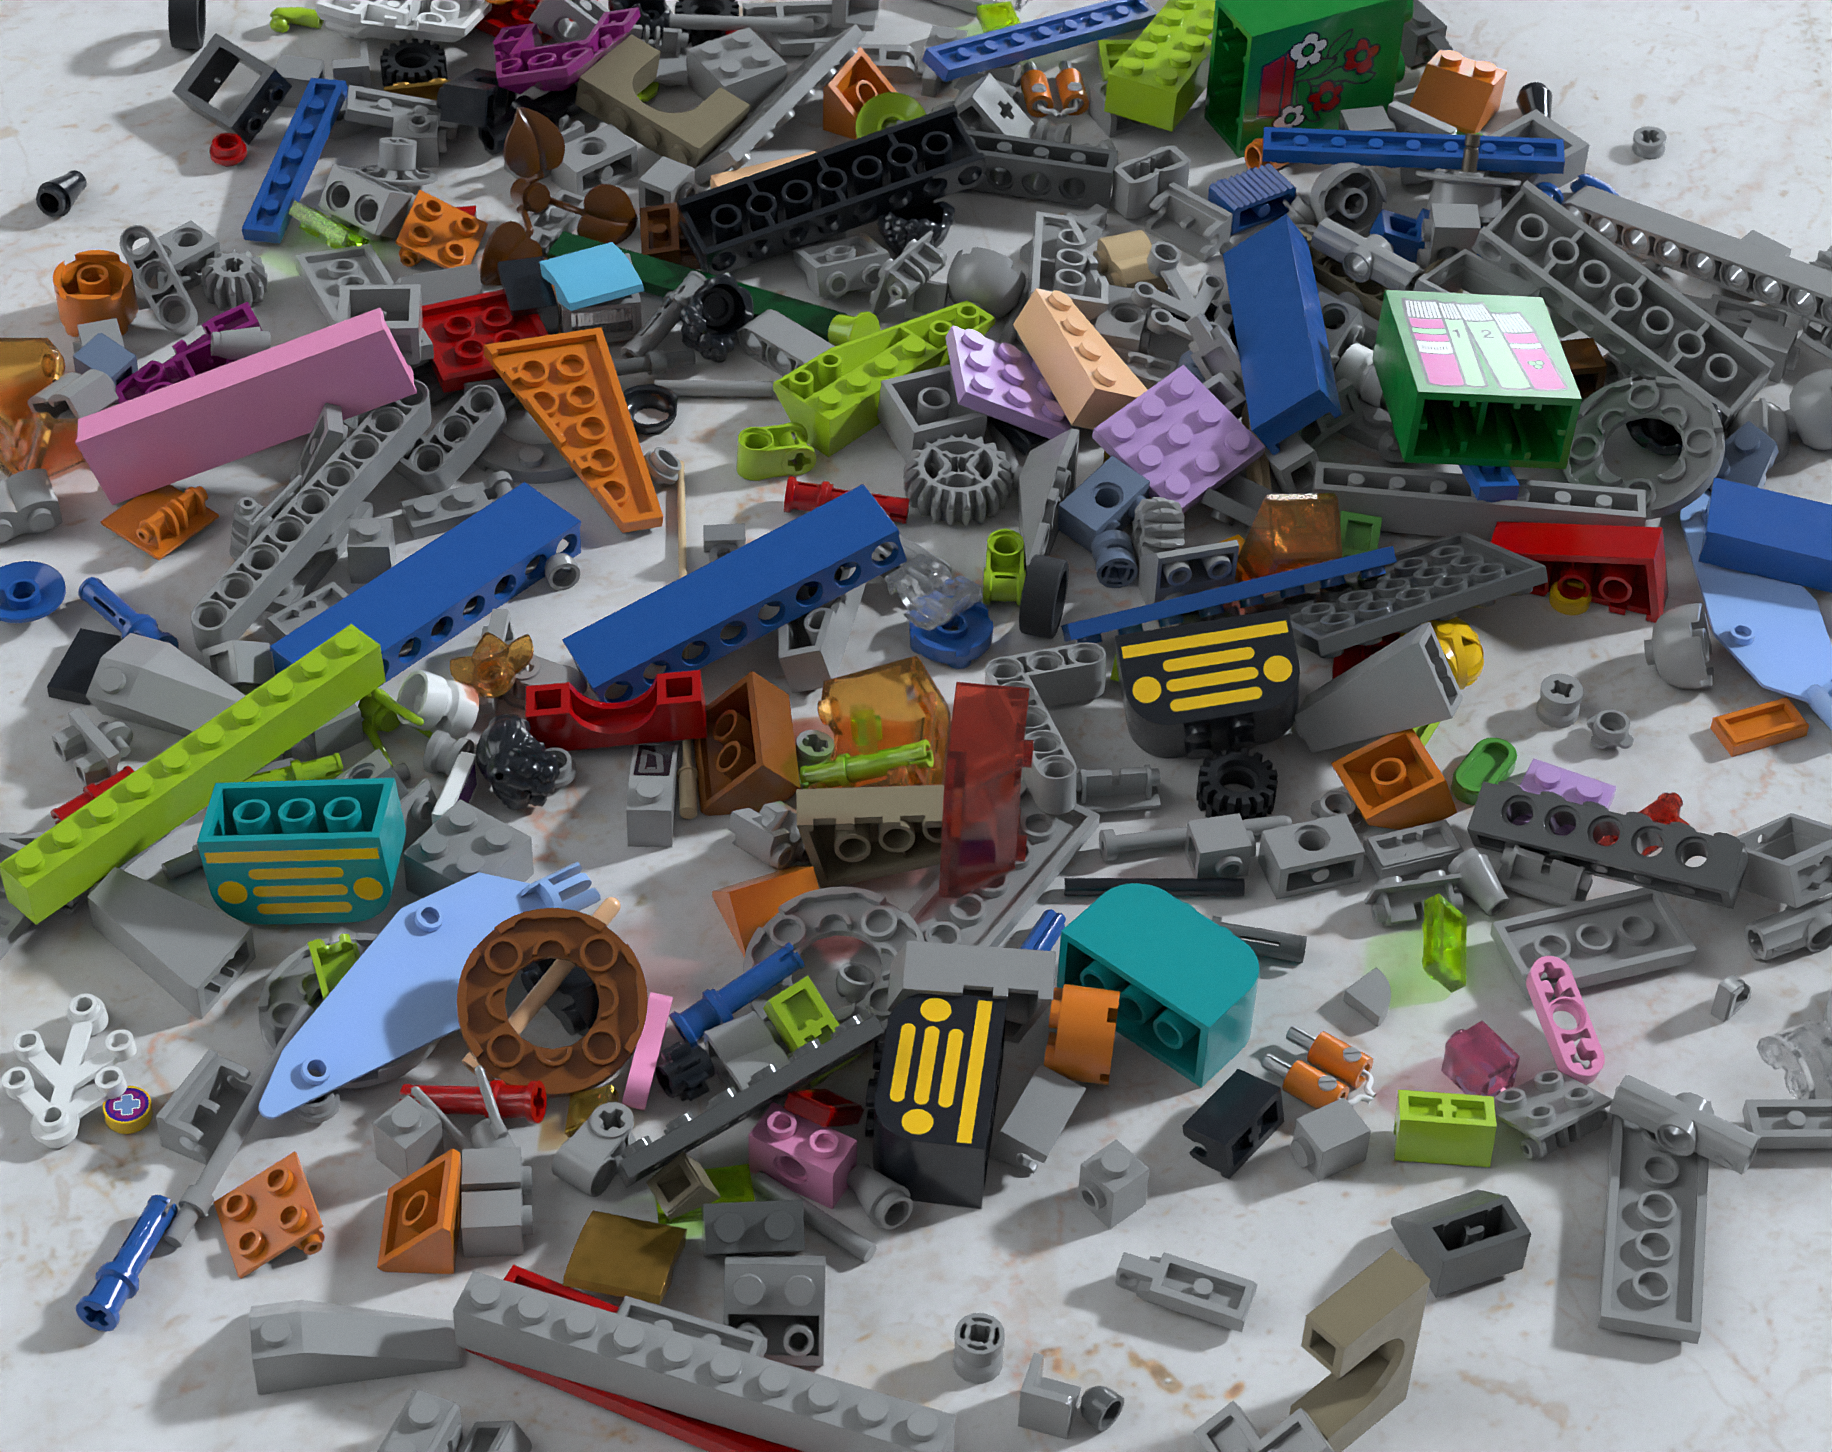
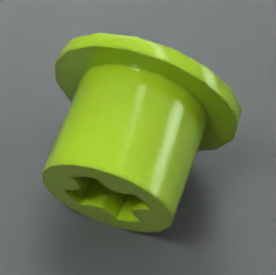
[828,311,880,346]

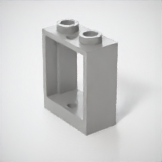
[1476,109,1590,199]
[1413,249,1540,297]
[337,284,423,365]
[1737,813,1832,908]

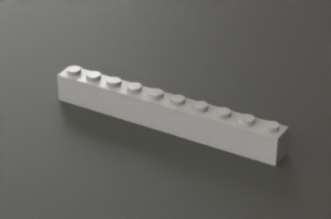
[453,1271,956,1452]

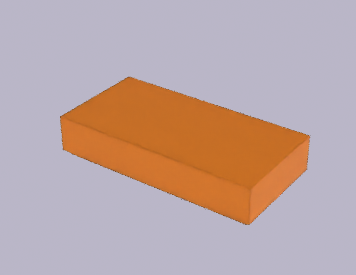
[1710,697,1809,757]

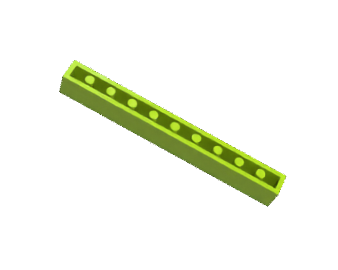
[0,624,386,925]

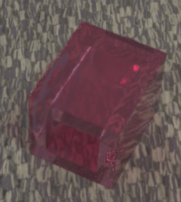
[1441,1020,1520,1098]

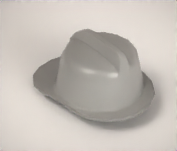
[1726,398,1791,465]

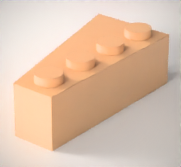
[1013,288,1147,430]

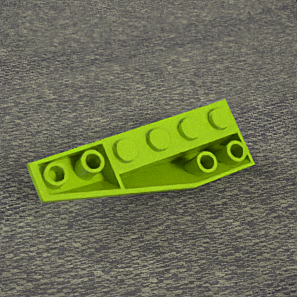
[773,300,996,457]

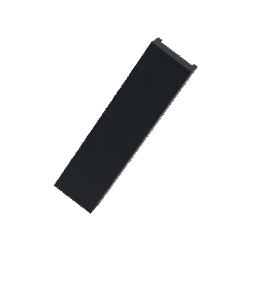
[678,105,987,276]

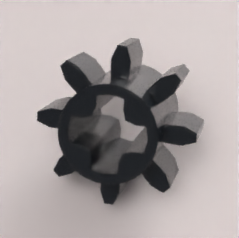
[655,1041,715,1102]

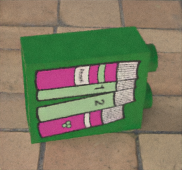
[1372,290,1582,469]

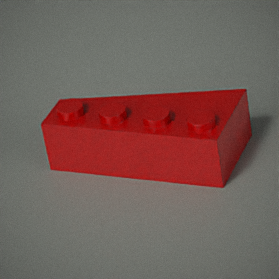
[1491,521,1669,623]

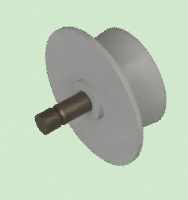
[1415,133,1521,218]

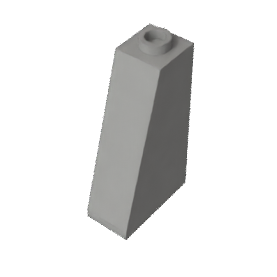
[1294,622,1463,753]
[87,867,256,1019]

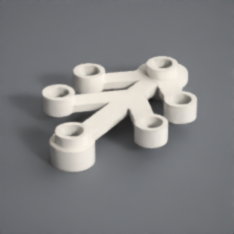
[2,994,137,1148]

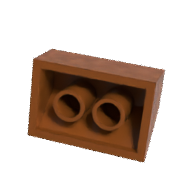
[694,671,801,816]

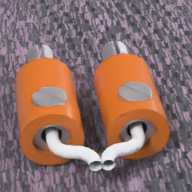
[1020,60,1089,119]
[1261,1025,1376,1109]

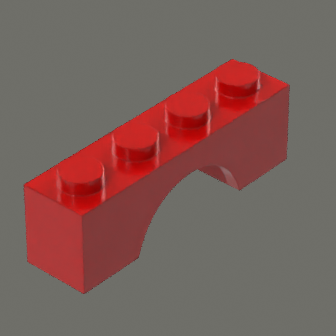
[525,670,707,751]

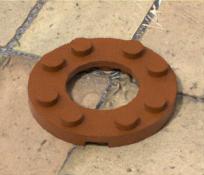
[457,908,648,1098]

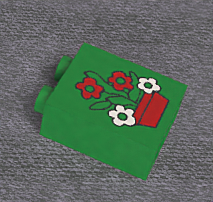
[1204,0,1414,158]

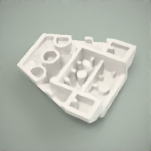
[315,0,492,43]

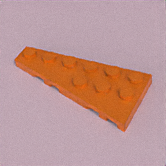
[484,327,663,533]

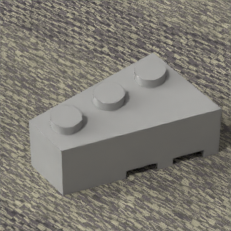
[887,940,1056,1044]

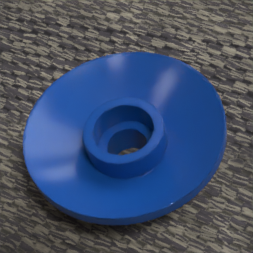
[0,561,66,623]

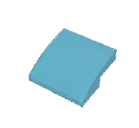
[539,242,644,311]

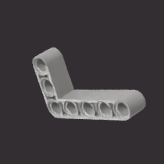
[343,385,507,494]
[985,642,1106,815]

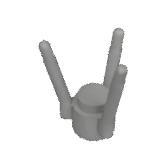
[411,1065,516,1150]

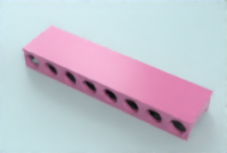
[75,307,417,505]

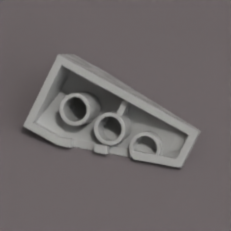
[1025,211,1109,321]
[1013,428,1080,573]
[86,633,246,737]
[249,1300,462,1395]

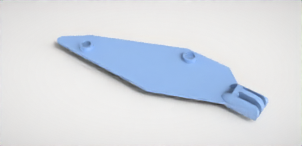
[1679,489,1832,731]
[258,862,601,1119]

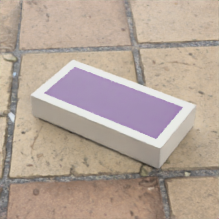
[431,752,479,825]

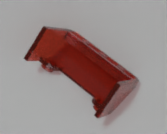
[939,682,1034,899]

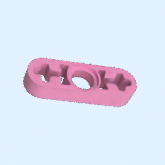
[1526,956,1605,1085]
[622,992,673,1111]

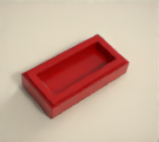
[783,1088,864,1128]

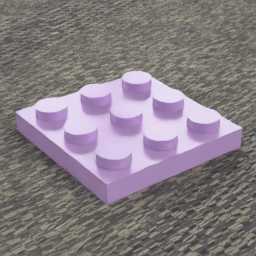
[945,325,1071,439]
[1092,365,1265,513]

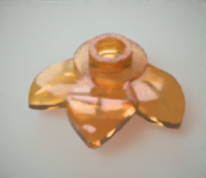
[450,632,534,698]

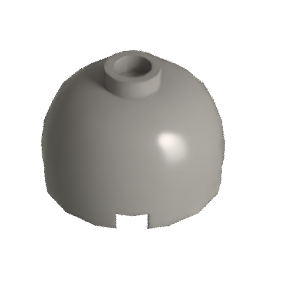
[1310,162,1387,236]
[946,247,1026,320]
[1783,368,1832,451]
[1644,603,1714,689]

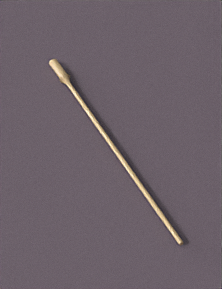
[677,460,699,819]

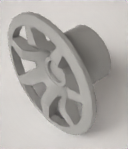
[357,137,438,186]

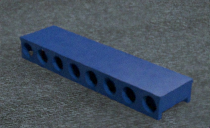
[1223,214,1342,455]
[1698,477,1832,593]
[269,482,581,687]
[562,484,907,703]

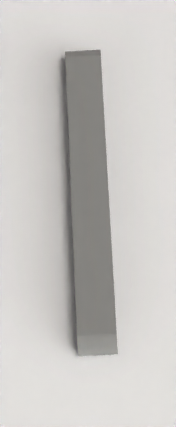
[1561,186,1832,328]
[190,380,432,652]

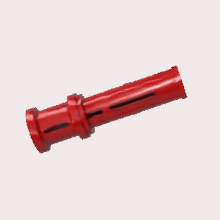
[784,476,910,524]
[399,1080,547,1124]

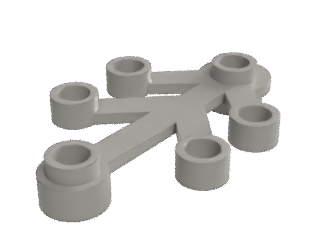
[1131,241,1234,342]

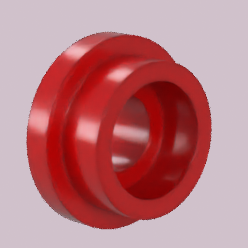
[209,133,247,167]

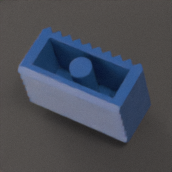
[1208,162,1296,235]

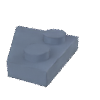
[1708,421,1779,492]

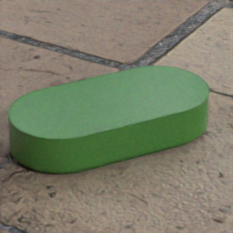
[1451,738,1517,805]

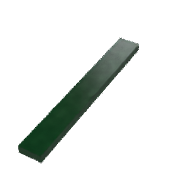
[547,231,847,342]

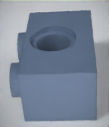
[1058,456,1150,553]

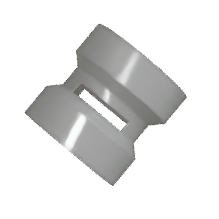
[953,1313,1005,1383]

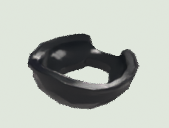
[623,384,678,435]

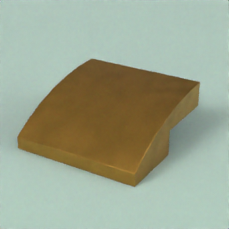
[563,1210,687,1305]

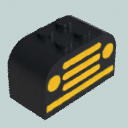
[1115,608,1300,760]
[865,993,1007,1209]

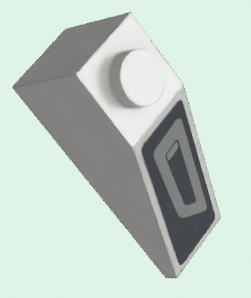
[626,744,679,847]

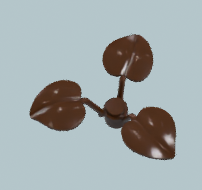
[480,107,638,286]

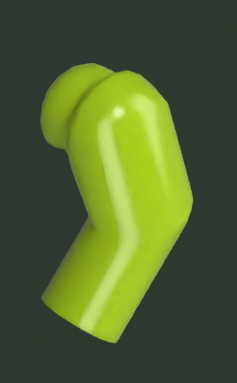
[269,7,324,33]

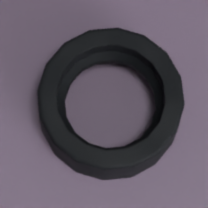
[168,0,206,49]
[1019,554,1069,639]

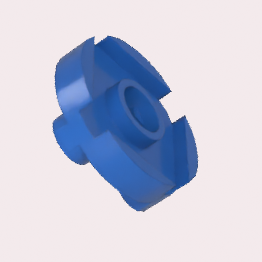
[909,593,994,669]

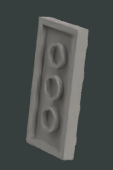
[1490,888,1697,1001]

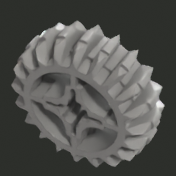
[903,433,1013,527]

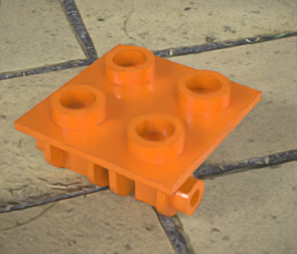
[395,189,488,269]
[101,484,219,560]
[213,1151,325,1279]

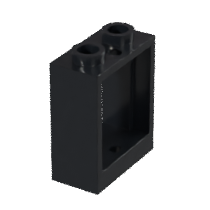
[172,33,293,145]

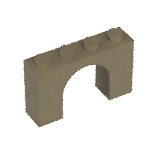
[575,34,750,168]
[1289,1248,1431,1452]

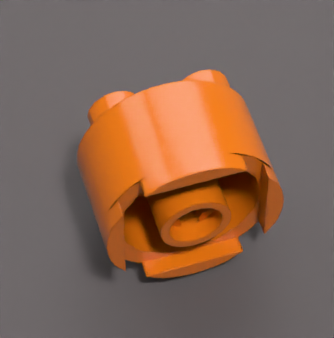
[53,250,138,337]
[1044,984,1120,1085]

